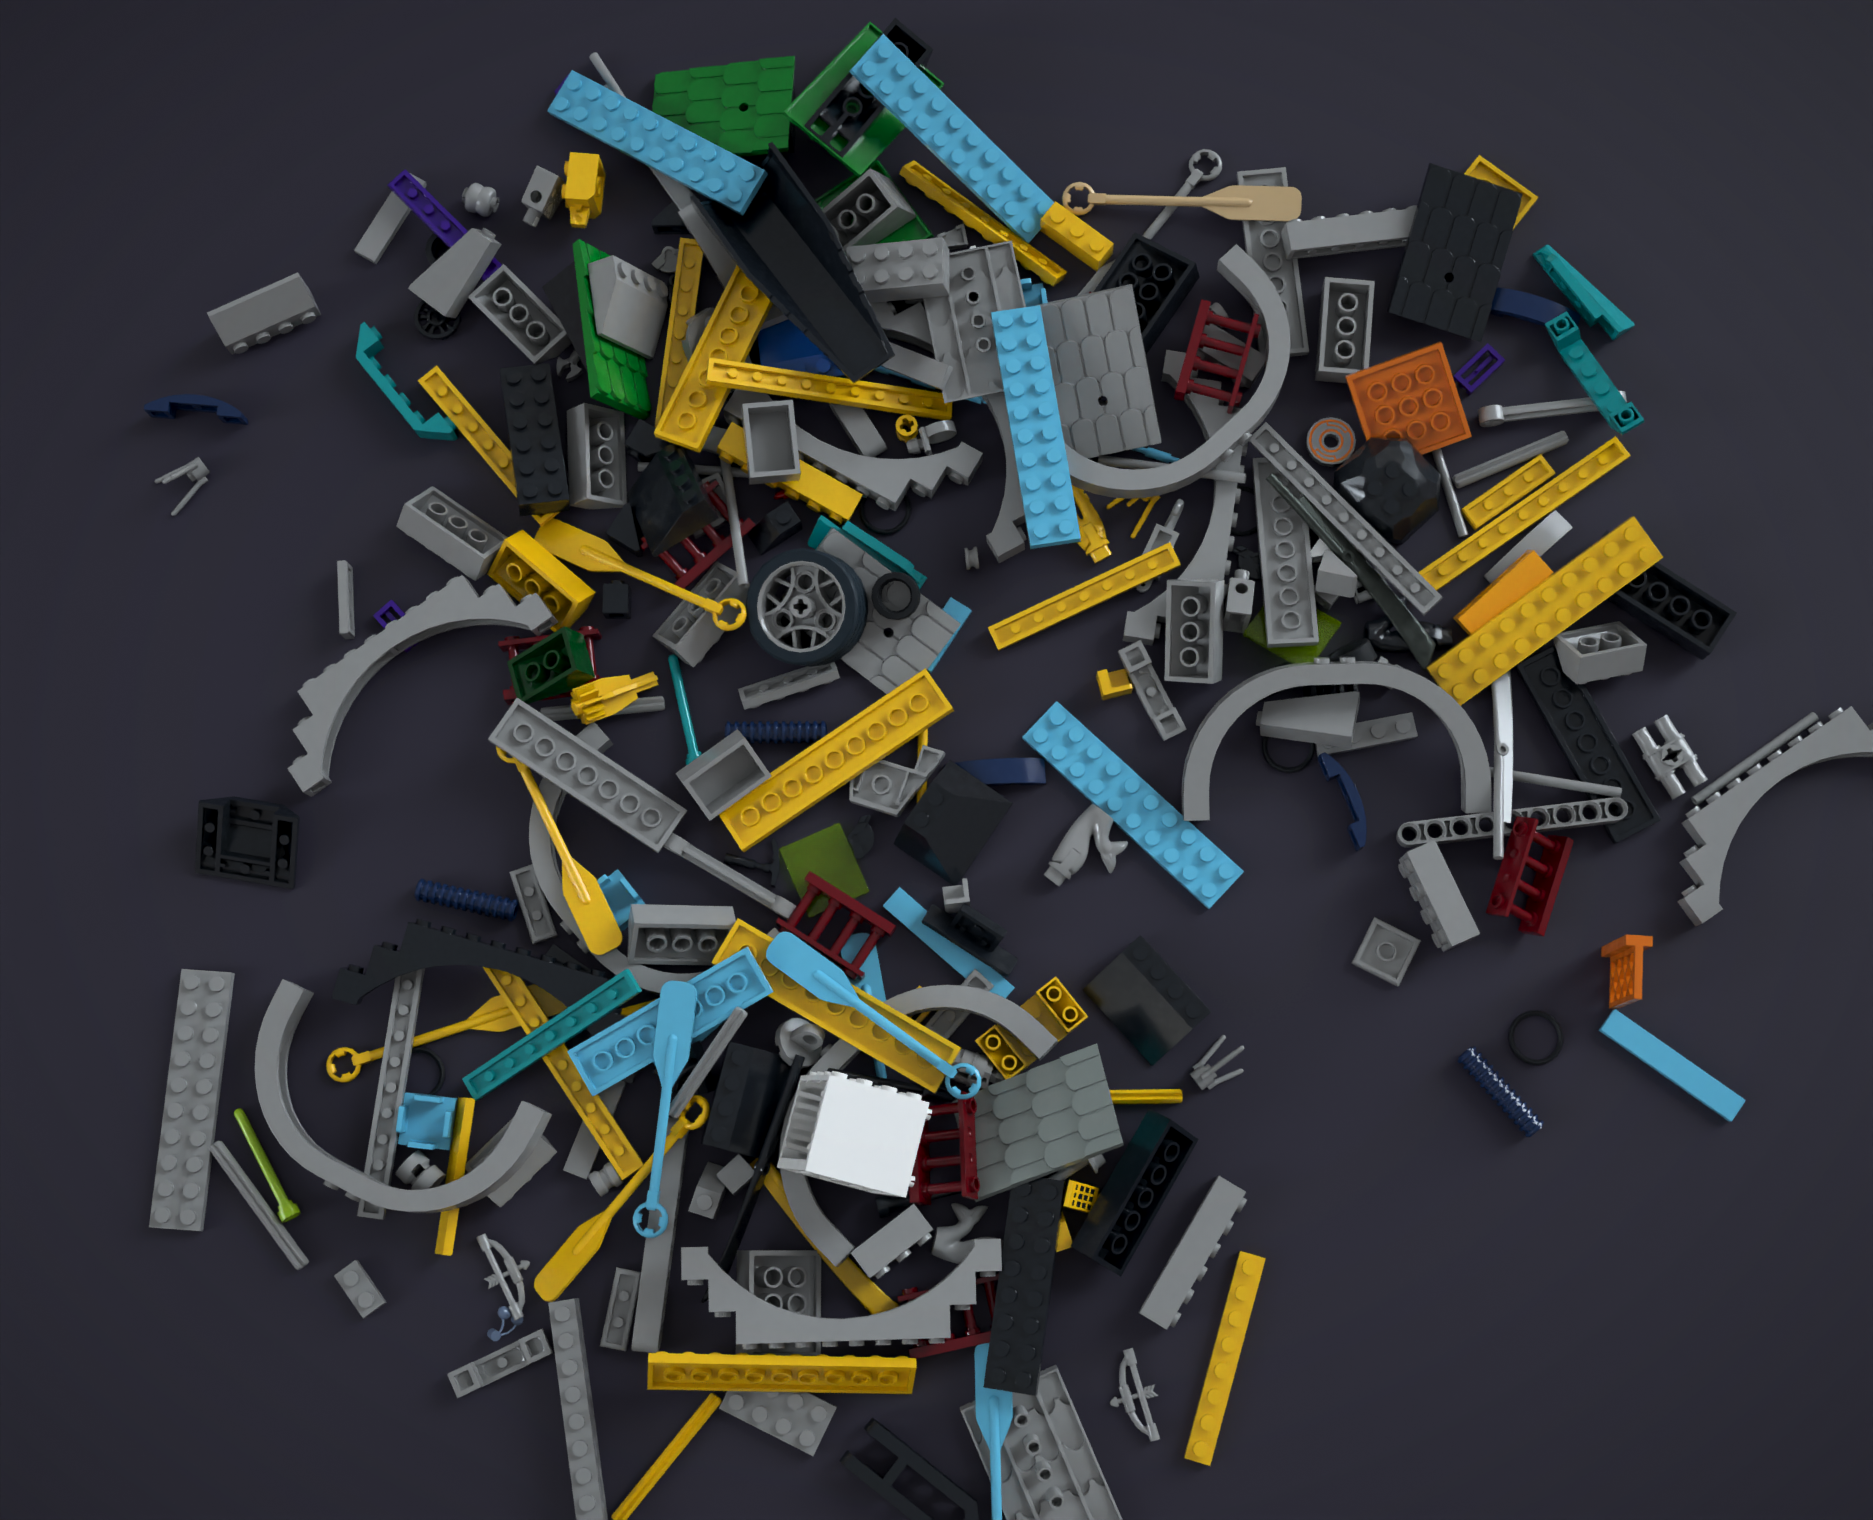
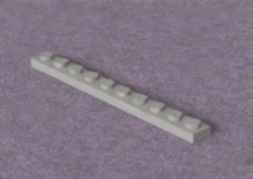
[1248,422,1443,616]
[357,969,425,1220]

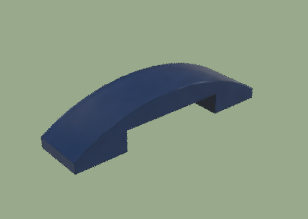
[1490,287,1581,326]
[144,394,248,425]
[1317,752,1367,852]
[944,758,1046,786]

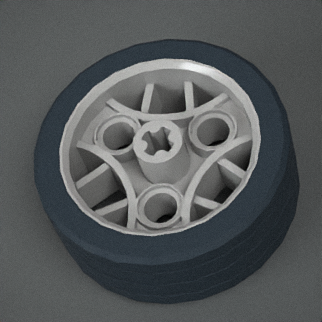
[746,548,868,667]

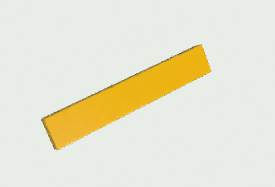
[435,1097,475,1256]

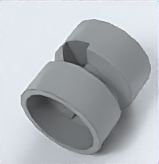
[395,1150,446,1190]

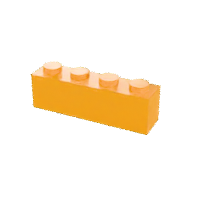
[1453,550,1554,635]

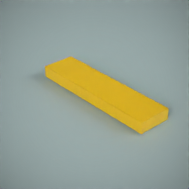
[1461,454,1556,531]

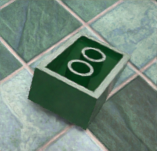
[507,626,595,704]

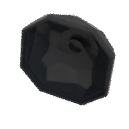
[1333,437,1441,545]

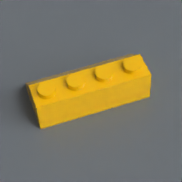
[487,529,596,632]

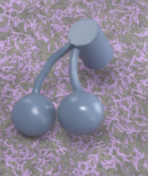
[487,1306,523,1341]

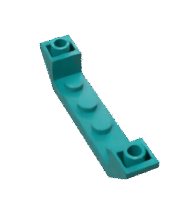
[1545,311,1645,435]
[356,322,458,441]

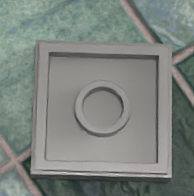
[1351,917,1421,987]

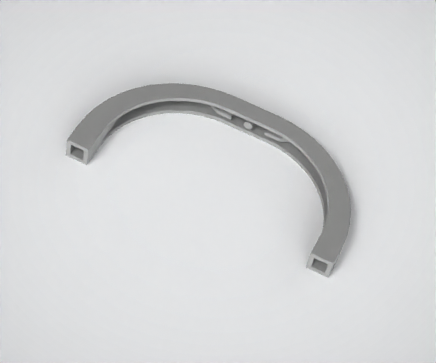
[1064,244,1290,499]
[1182,657,1491,821]
[529,722,779,995]
[255,979,552,1213]
[779,985,1058,1267]

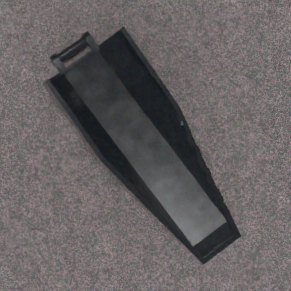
[690,142,895,383]

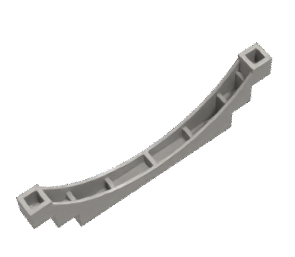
[869,301,1027,563]
[1123,350,1248,645]
[723,354,983,511]
[287,575,558,797]
[1677,706,1873,927]
[681,1239,1002,1349]

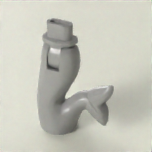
[1044,804,1128,887]
[931,1203,1003,1264]

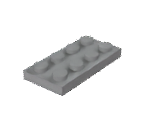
[719,1391,837,1456]

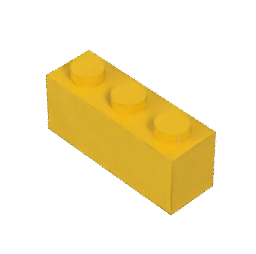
[1040,201,1114,272]

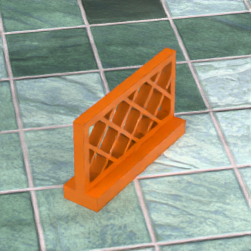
[1601,934,1653,1009]

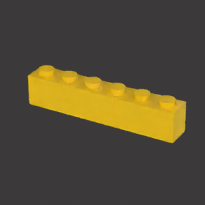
[717,422,863,525]

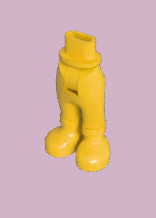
[1072,485,1112,564]

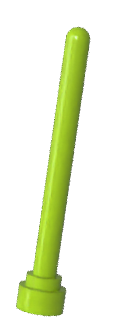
[234,1108,301,1223]

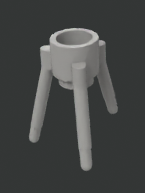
[155,457,210,516]
[1190,1035,1245,1090]

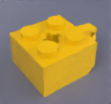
[561,152,606,228]

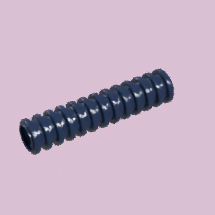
[725,721,827,744]
[415,879,519,922]
[1457,1046,1544,1137]

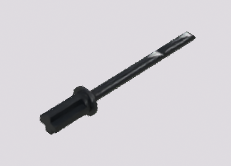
[827,1068,954,1102]

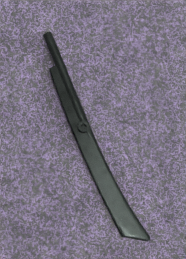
[1266,473,1436,672]

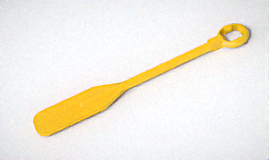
[534,518,747,631]
[496,746,623,955]
[326,984,567,1083]
[534,1095,710,1302]

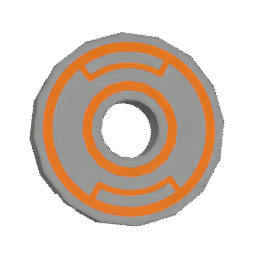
[1305,417,1356,467]

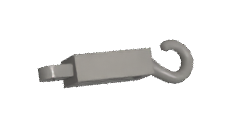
[1136,499,1184,593]

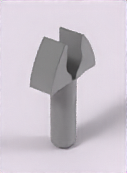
[556,349,583,382]

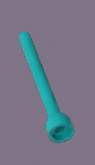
[668,654,702,765]

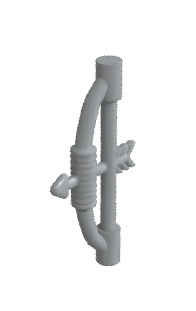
[476,1233,530,1321]
[1110,1347,1160,1442]

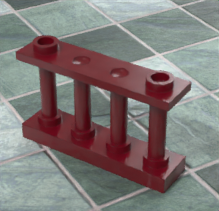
[1174,299,1262,414]
[640,480,755,589]
[498,626,603,705]
[1486,816,1574,936]
[776,871,896,981]
[909,1091,980,1206]
[897,1273,999,1359]

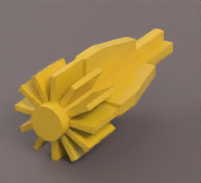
[570,671,659,725]

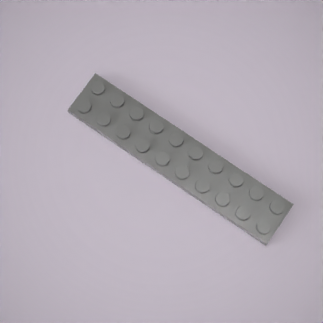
[149,969,235,1231]

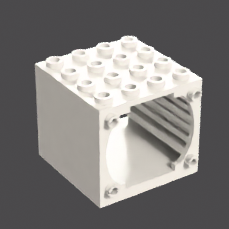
[777,1071,932,1198]

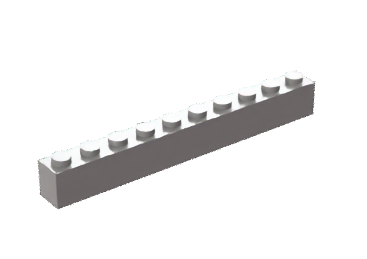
[548,1298,608,1520]

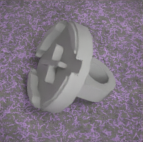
[775,1018,826,1069]

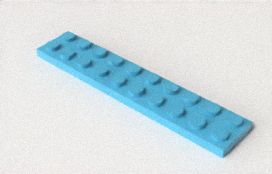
[849,34,1054,243]
[547,70,768,216]
[991,305,1081,549]
[1022,701,1244,909]

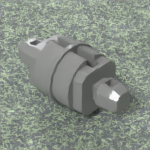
[950,1049,1005,1089]

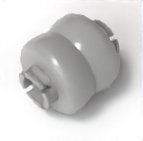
[462,183,499,217]

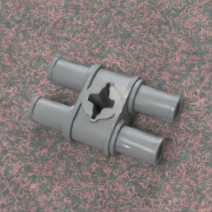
[1632,715,1708,800]

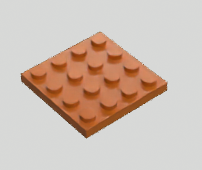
[1345,342,1472,455]

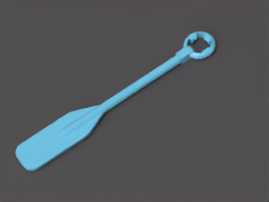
[766,932,981,1099]
[841,933,887,1086]
[633,981,697,1238]
[974,1343,1013,1520]

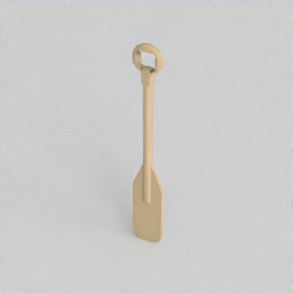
[1062,182,1302,222]

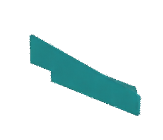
[1532,245,1635,341]
[808,515,927,590]

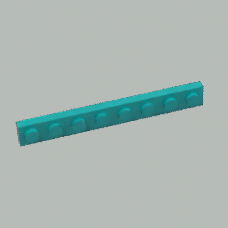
[462,969,642,1101]

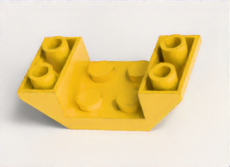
[975,976,1088,1080]

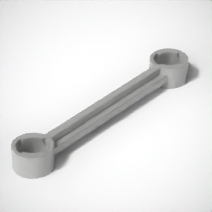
[1477,391,1627,427]
[663,833,797,920]

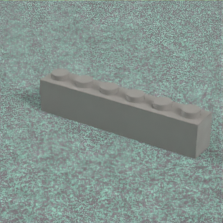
[1281,205,1417,260]
[1138,1176,1247,1330]

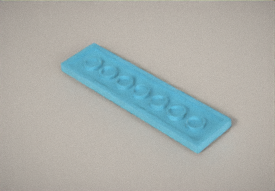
[567,947,774,1096]

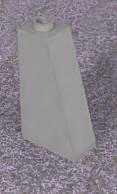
[408,228,502,318]
[1256,691,1360,748]

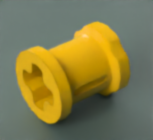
[896,414,918,443]

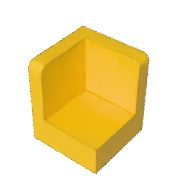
[1096,669,1133,700]

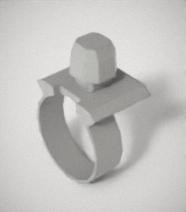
[906,420,957,456]

